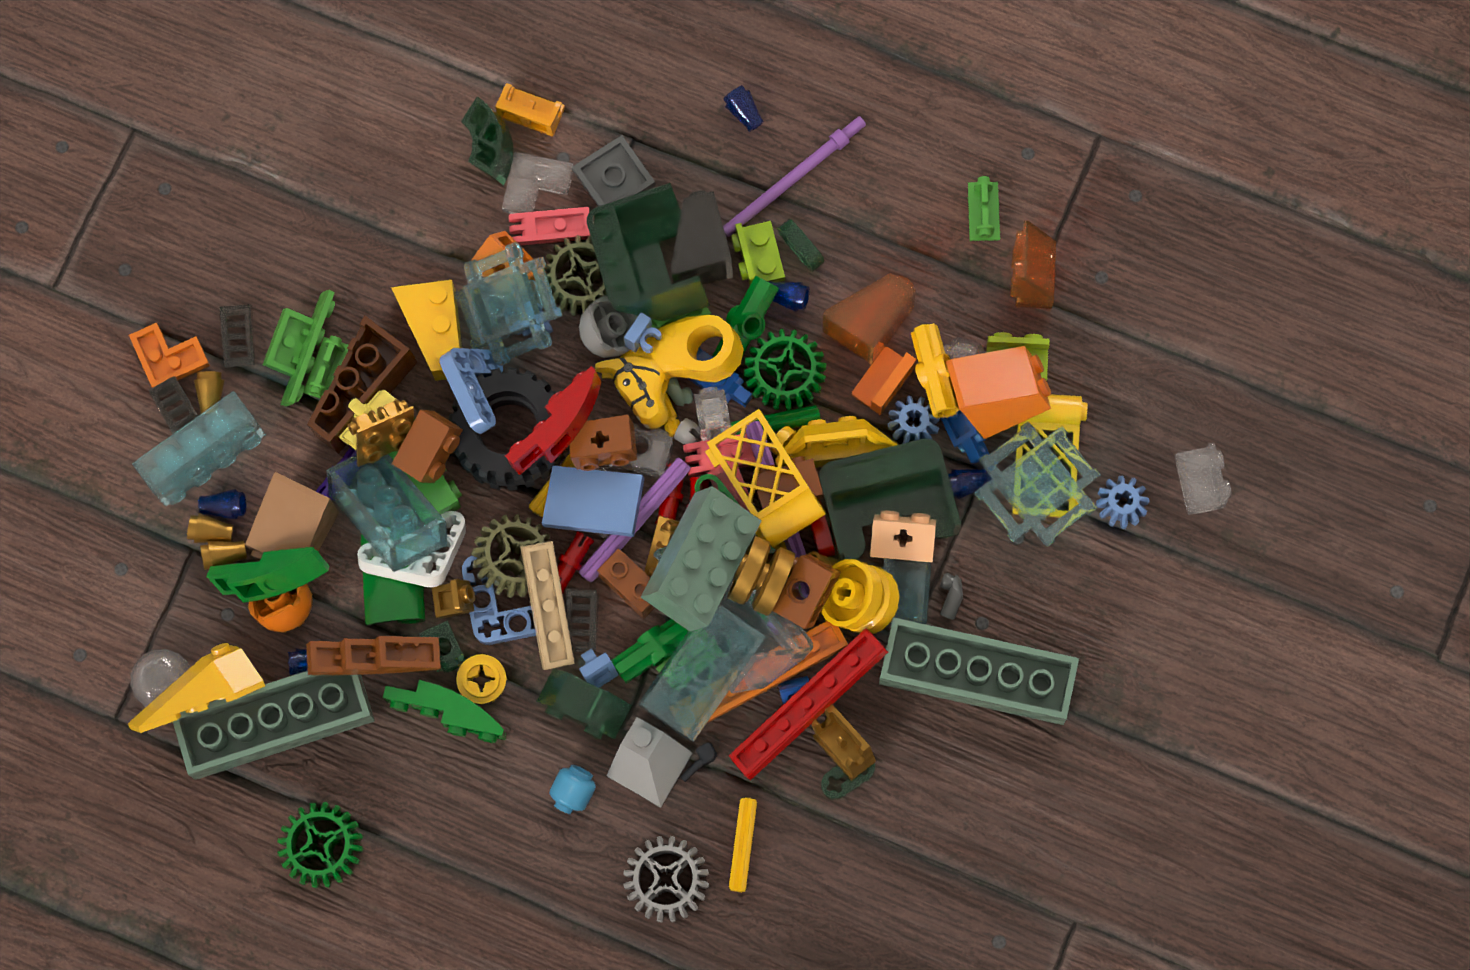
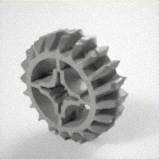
[623,836,709,923]

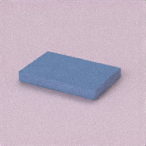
[542,466,644,537]

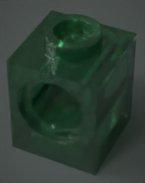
[419,620,466,673]

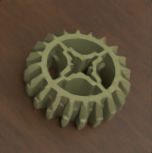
[541,235,623,316]
[471,514,555,598]

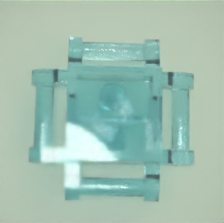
[454,242,563,366]
[974,422,1101,547]

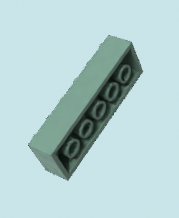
[879,617,1079,725]
[173,671,375,780]

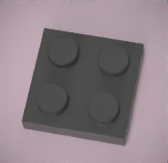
[572,135,656,218]

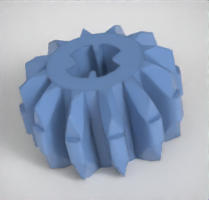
[887,396,940,449]
[1096,476,1149,529]

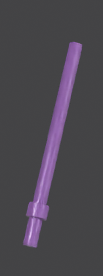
[720,116,866,238]

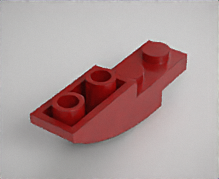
[505,366,602,476]

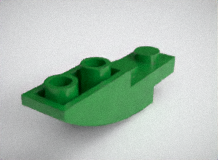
[206,547,330,603]
[383,680,507,743]

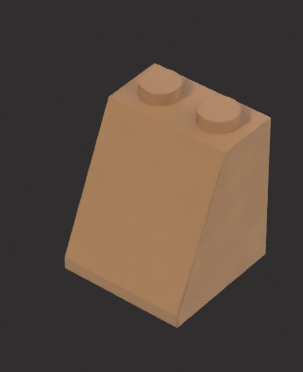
[245,472,339,561]

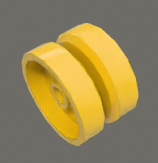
[821,559,900,634]

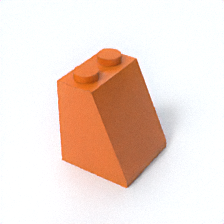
[946,346,1051,439]

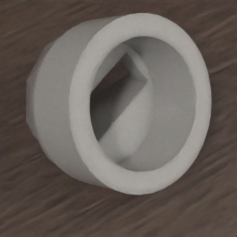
[674,418,701,444]

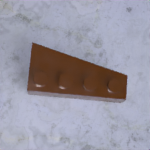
[307,315,417,454]

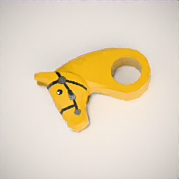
[595,315,744,429]

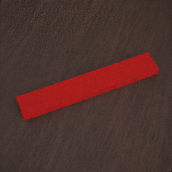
[729,628,888,781]

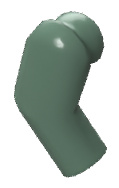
[667,377,693,407]

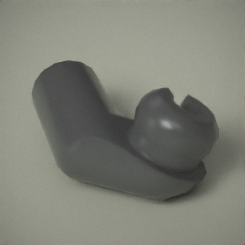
[940,573,963,620]

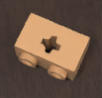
[870,510,937,562]

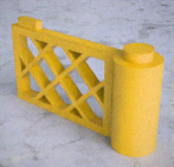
[1012,394,1088,519]
[705,409,826,548]

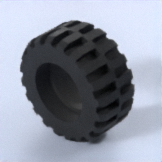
[449,367,566,491]

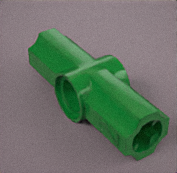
[712,275,779,357]
[611,619,703,684]

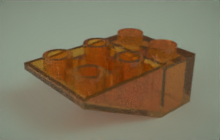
[1010,220,1056,309]

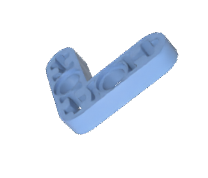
[440,348,503,434]
[462,556,536,645]

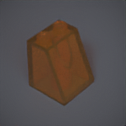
[822,273,916,364]

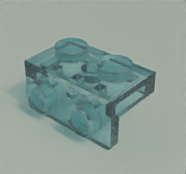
[882,558,931,625]

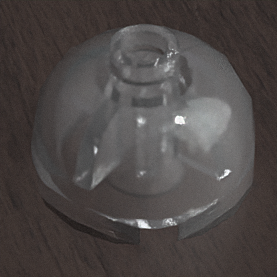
[130,649,191,707]

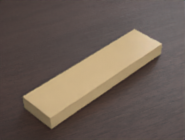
[520,541,575,670]

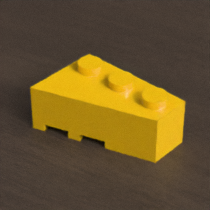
[391,280,462,381]

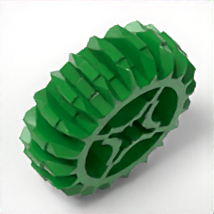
[744,329,827,411]
[277,802,364,888]

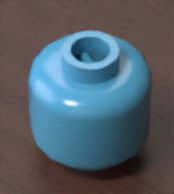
[549,765,596,814]

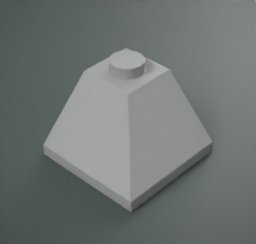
[607,717,693,808]

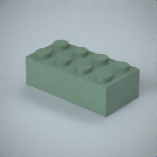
[641,486,761,632]

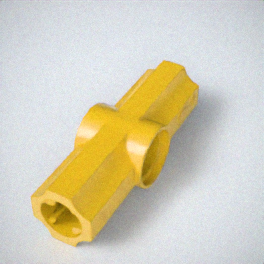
[911,323,960,419]

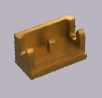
[812,704,876,781]

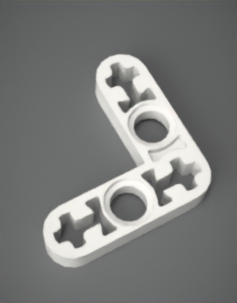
[357,511,466,587]

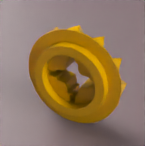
[456,654,507,705]

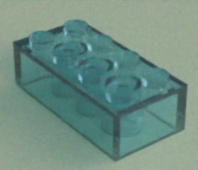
[132,391,266,507]
[326,454,447,572]
[637,604,766,742]

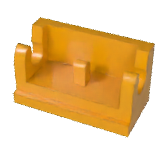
[495,83,565,137]

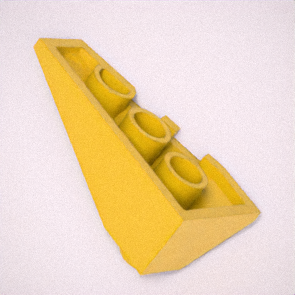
[128,643,265,733]

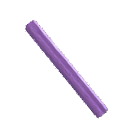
[579,458,690,582]

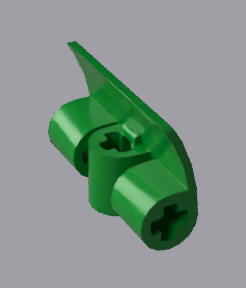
[361,527,426,625]

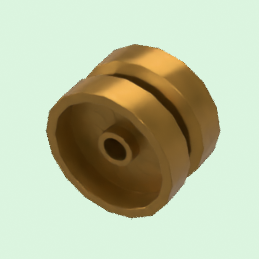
[727,536,796,616]

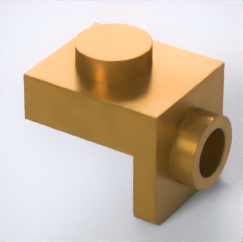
[432,579,475,619]

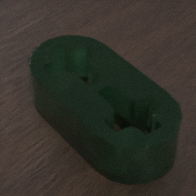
[777,219,825,272]
[821,763,875,800]

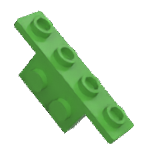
[263,290,335,407]

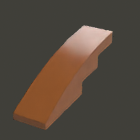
[306,636,441,675]

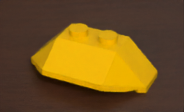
[775,416,899,468]

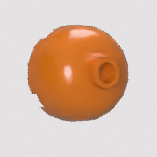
[248,583,313,632]

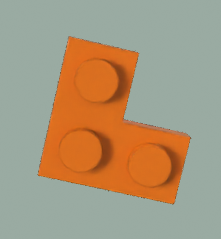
[129,322,210,391]

